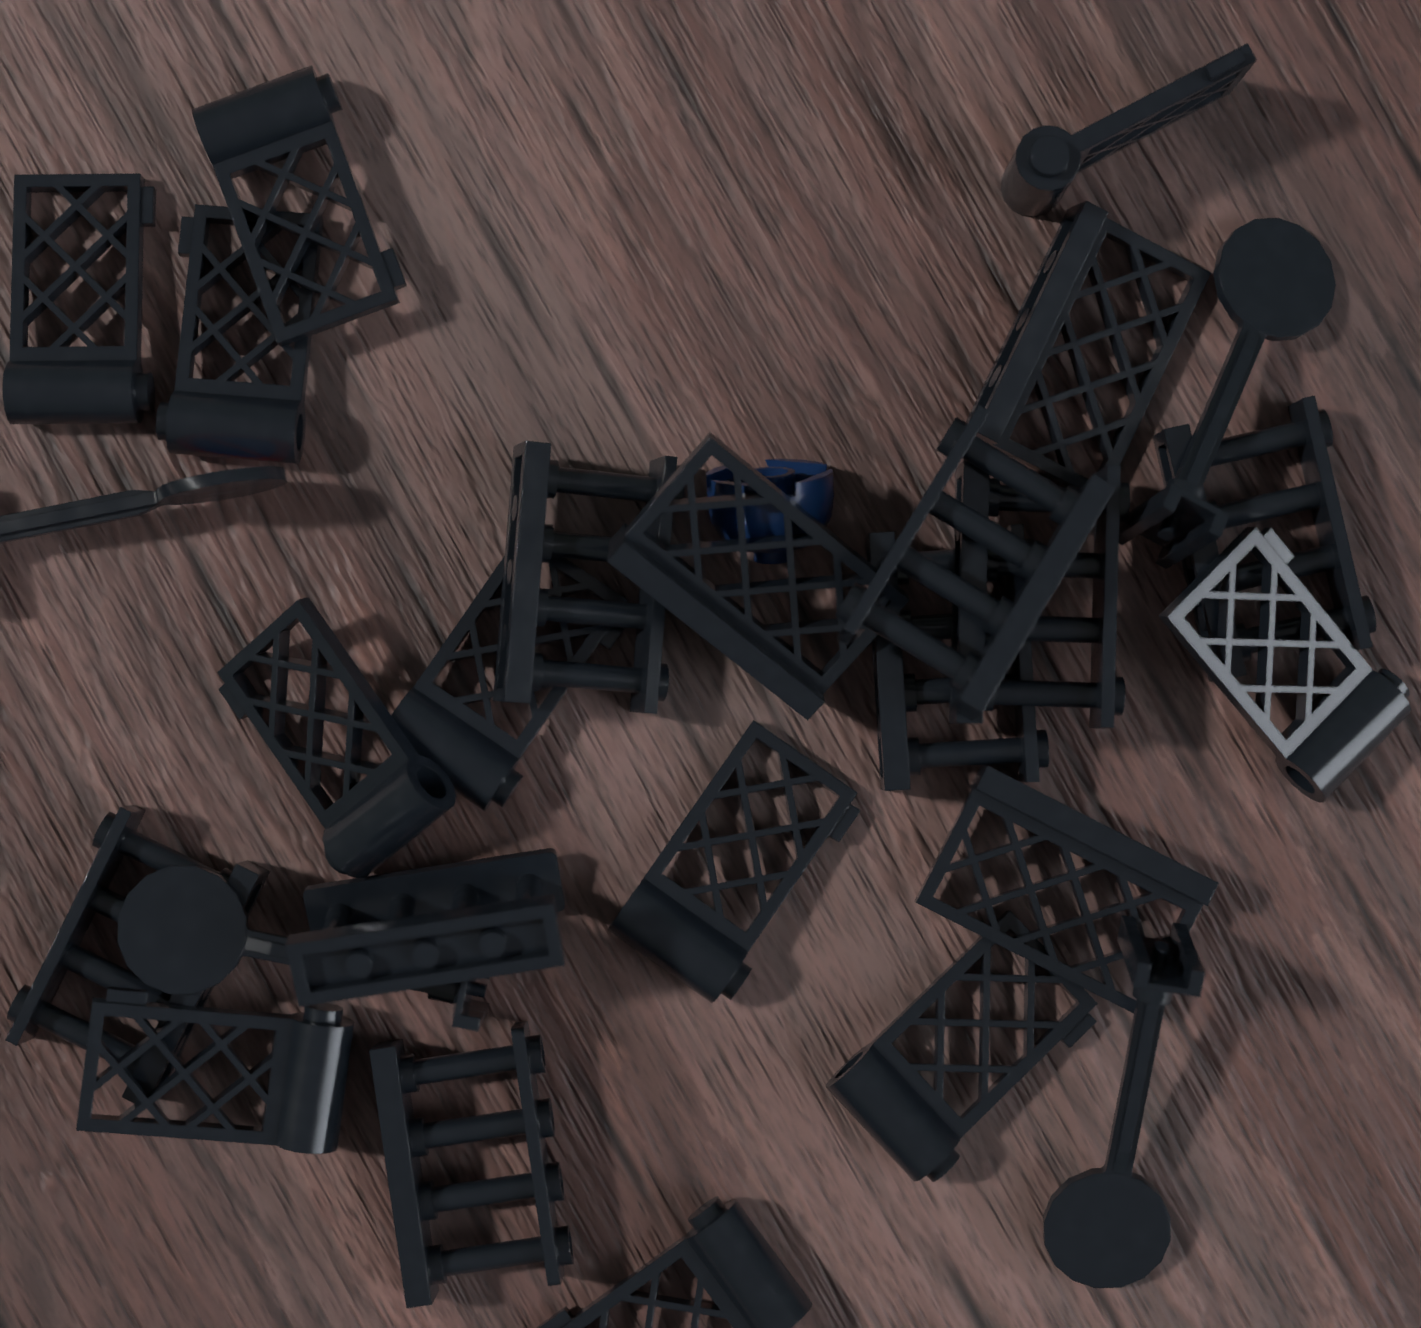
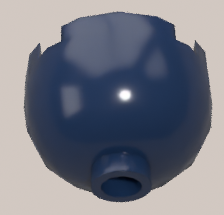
[706,459,834,564]

